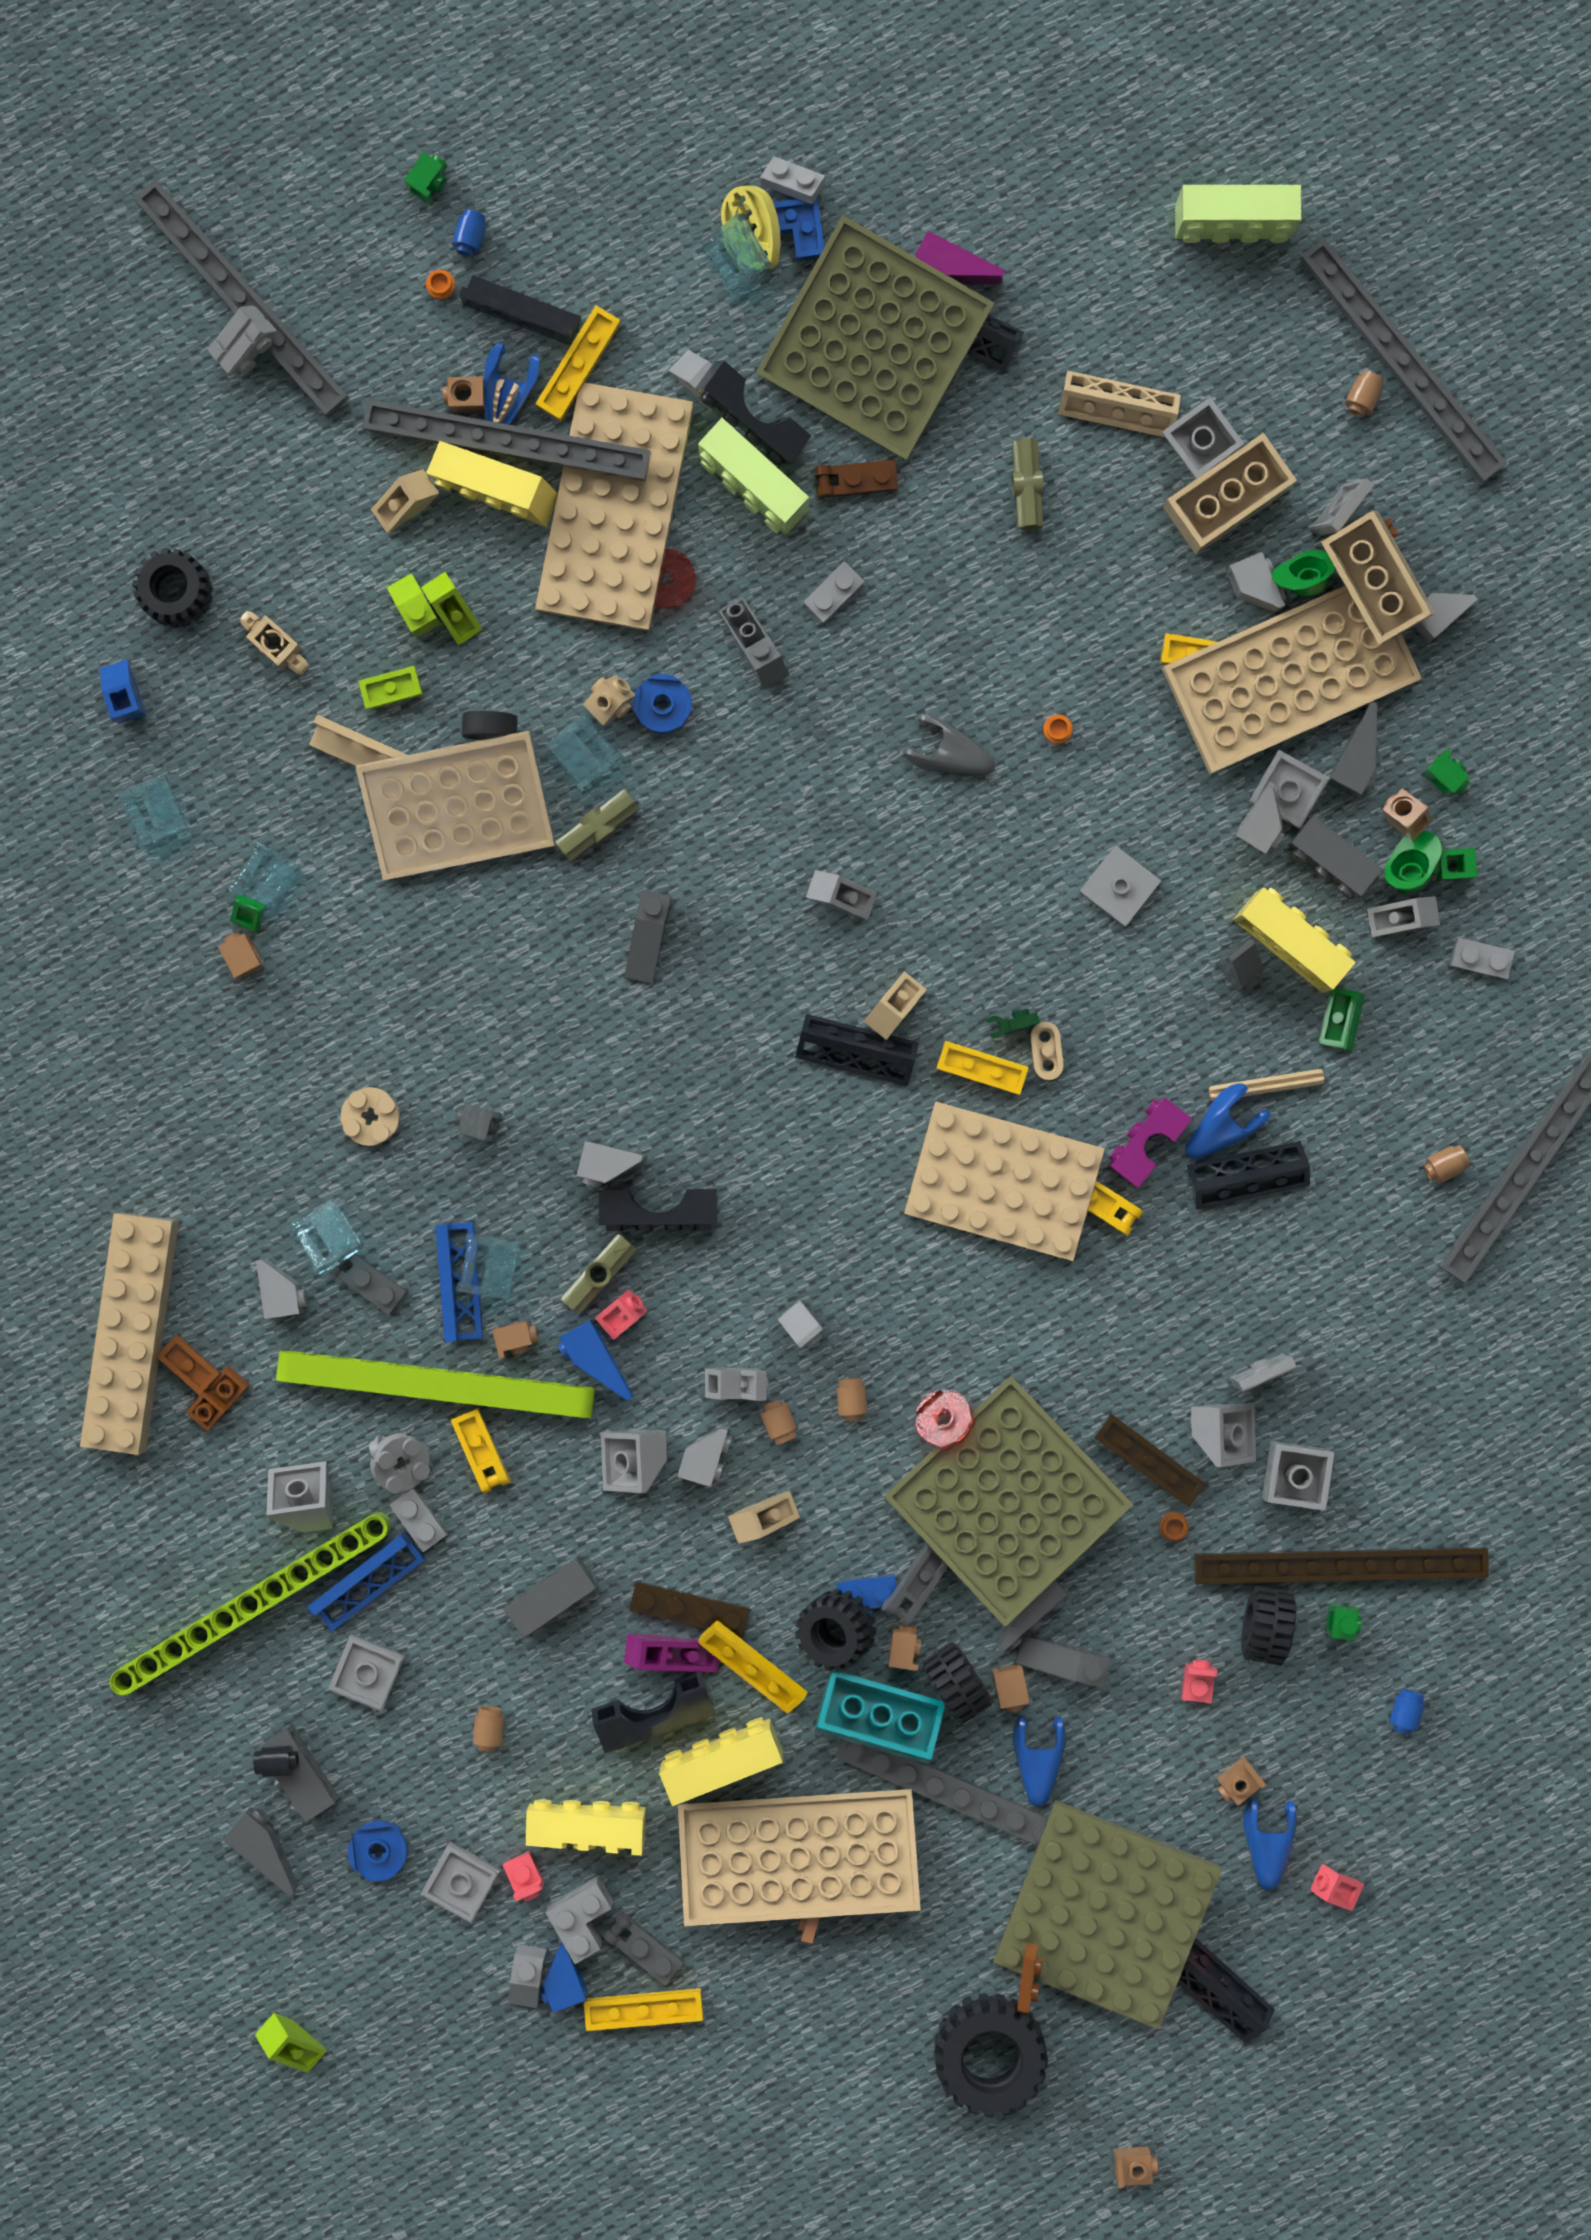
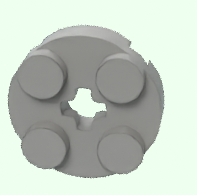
[370,1433,430,1494]

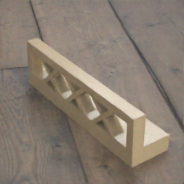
[1058,371,1181,437]
[309,715,407,766]

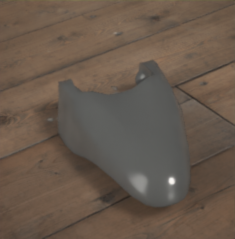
[903,714,995,775]

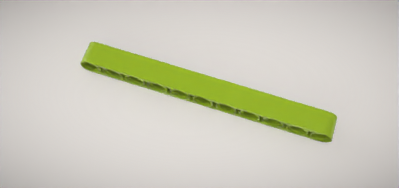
[276,1350,595,1418]
[110,1512,391,1695]

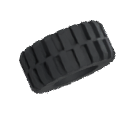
[934,1993,1048,2117]

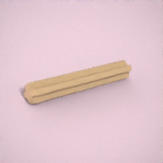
[1209,1069,1324,1101]

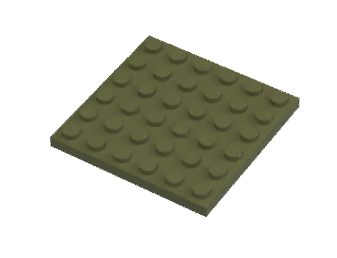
[756,215,995,461]
[884,1376,1134,1627]
[993,1800,1222,2030]

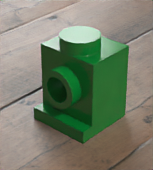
[404,152,448,206]
[1422,748,1471,797]
[1432,848,1478,882]
[1325,1603,1362,1641]

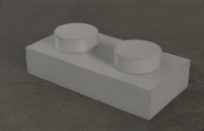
[760,156,826,204]
[803,561,865,624]
[1449,937,1515,980]
[389,1487,448,1552]

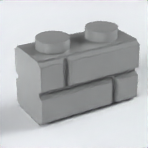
[208,306,276,375]

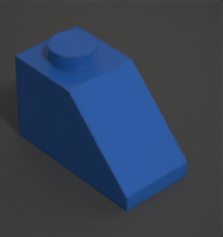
[540,1941,588,2013]

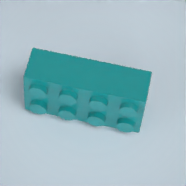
[814,1670,945,1764]

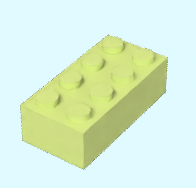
[1175,185,1301,243]
[698,418,809,536]

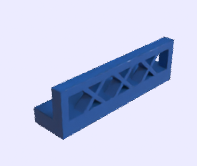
[435,1222,483,1343]
[307,1532,425,1631]

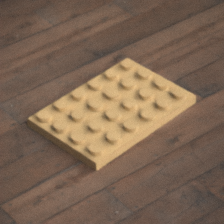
[356,731,555,880]
[904,1101,1105,1261]

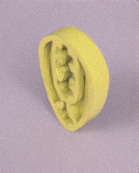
[721,186,781,270]

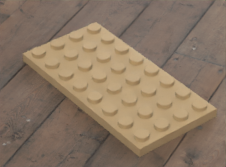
[535,383,694,632]
[1162,585,1422,774]
[678,1789,921,1926]

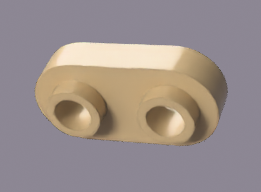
[1030,1022,1064,1080]

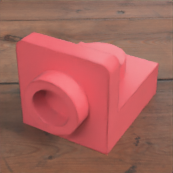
[595,1289,647,1340]
[1181,1660,1218,1703]
[503,1851,544,1902]
[1311,1864,1364,1911]

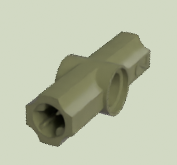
[1012,438,1043,531]
[555,789,640,862]
[560,1233,638,1315]

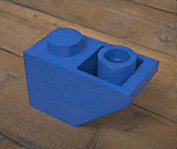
[100,659,147,724]

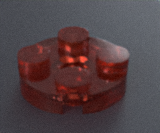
[654,549,696,609]
[915,1390,975,1450]

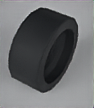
[461,710,518,741]

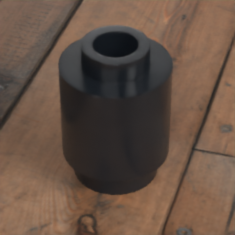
[253,1745,299,1777]

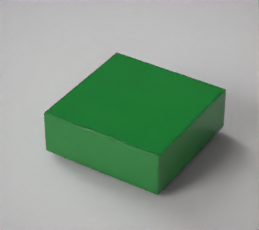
[230,894,266,933]

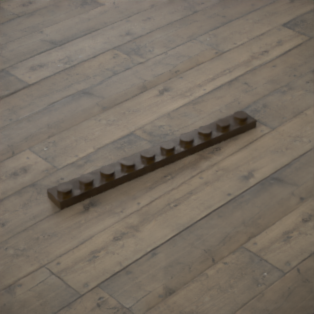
[1194,1547,1489,1584]

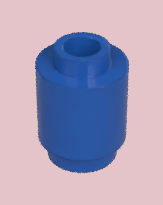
[452,210,487,257]
[1389,1688,1425,1735]

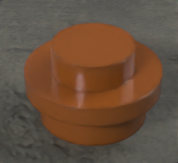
[1159,1512,1189,1542]

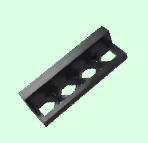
[459,275,581,346]
[968,315,1024,372]
[795,1014,919,1086]
[1187,1141,1310,1210]
[1178,1938,1275,2043]

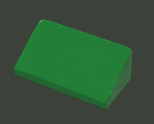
[1318,988,1365,1052]

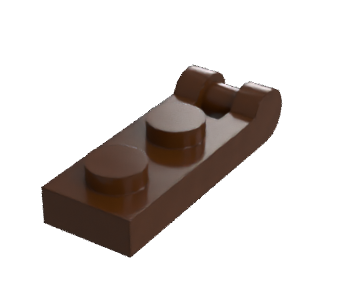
[814,460,898,498]

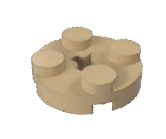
[341,1087,400,1146]

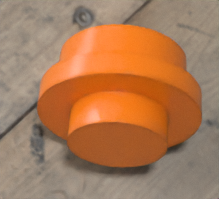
[426,270,455,300]
[1043,714,1073,744]

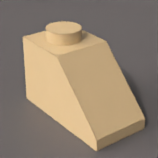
[371,469,439,533]
[864,971,927,1040]
[728,1490,800,1544]

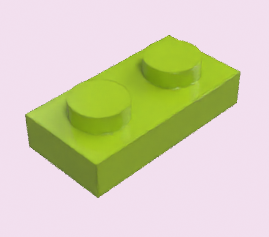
[358,666,423,711]

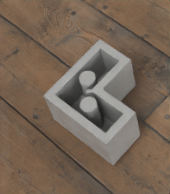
[546,1875,613,1964]

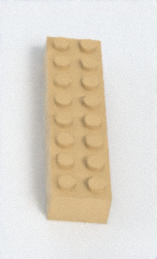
[80,1213,179,1455]

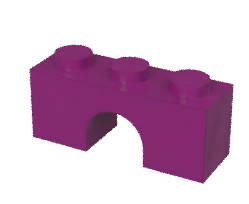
[1108,1097,1192,1188]

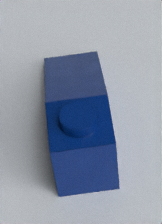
[558,1319,634,1400]

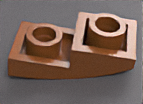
[186,1365,250,1432]

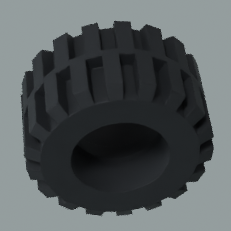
[132,548,213,628]
[1241,1586,1296,1666]
[795,1589,877,1671]
[922,1642,992,1724]

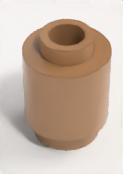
[1345,371,1384,418]
[1423,1145,1470,1184]
[836,1378,868,1421]
[760,1399,797,1445]
[473,1706,504,1751]

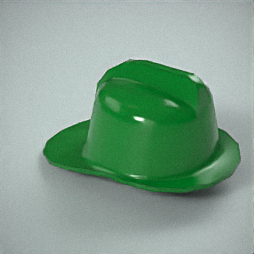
[1272,550,1336,596]
[1384,831,1442,896]

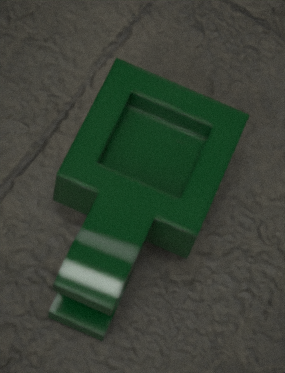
[986,1009,1040,1038]

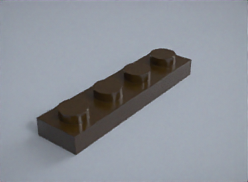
[1093,1413,1206,1507]
[629,1581,750,1637]

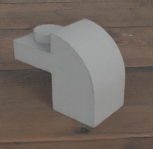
[705,1368,768,1401]

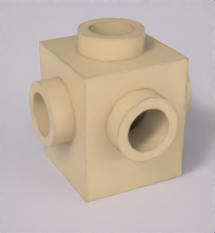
[583,675,636,725]

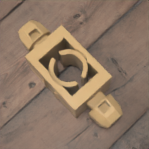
[240,611,309,675]

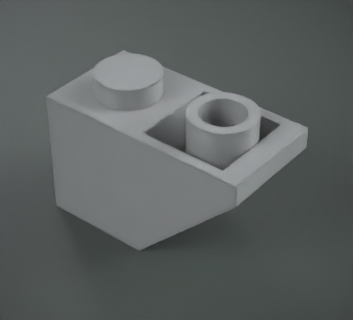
[1226,552,1286,613]
[778,1300,823,1348]
[677,1427,732,1487]

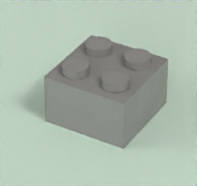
[1262,1440,1334,1511]

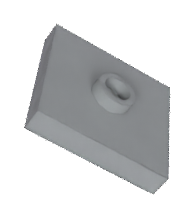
[1310,478,1374,536]
[1249,749,1330,829]
[1079,845,1161,927]
[1230,1353,1297,1392]
[328,1634,405,1712]
[420,1841,501,1923]

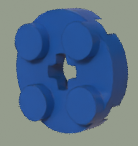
[633,674,692,734]
[348,1820,408,1882]

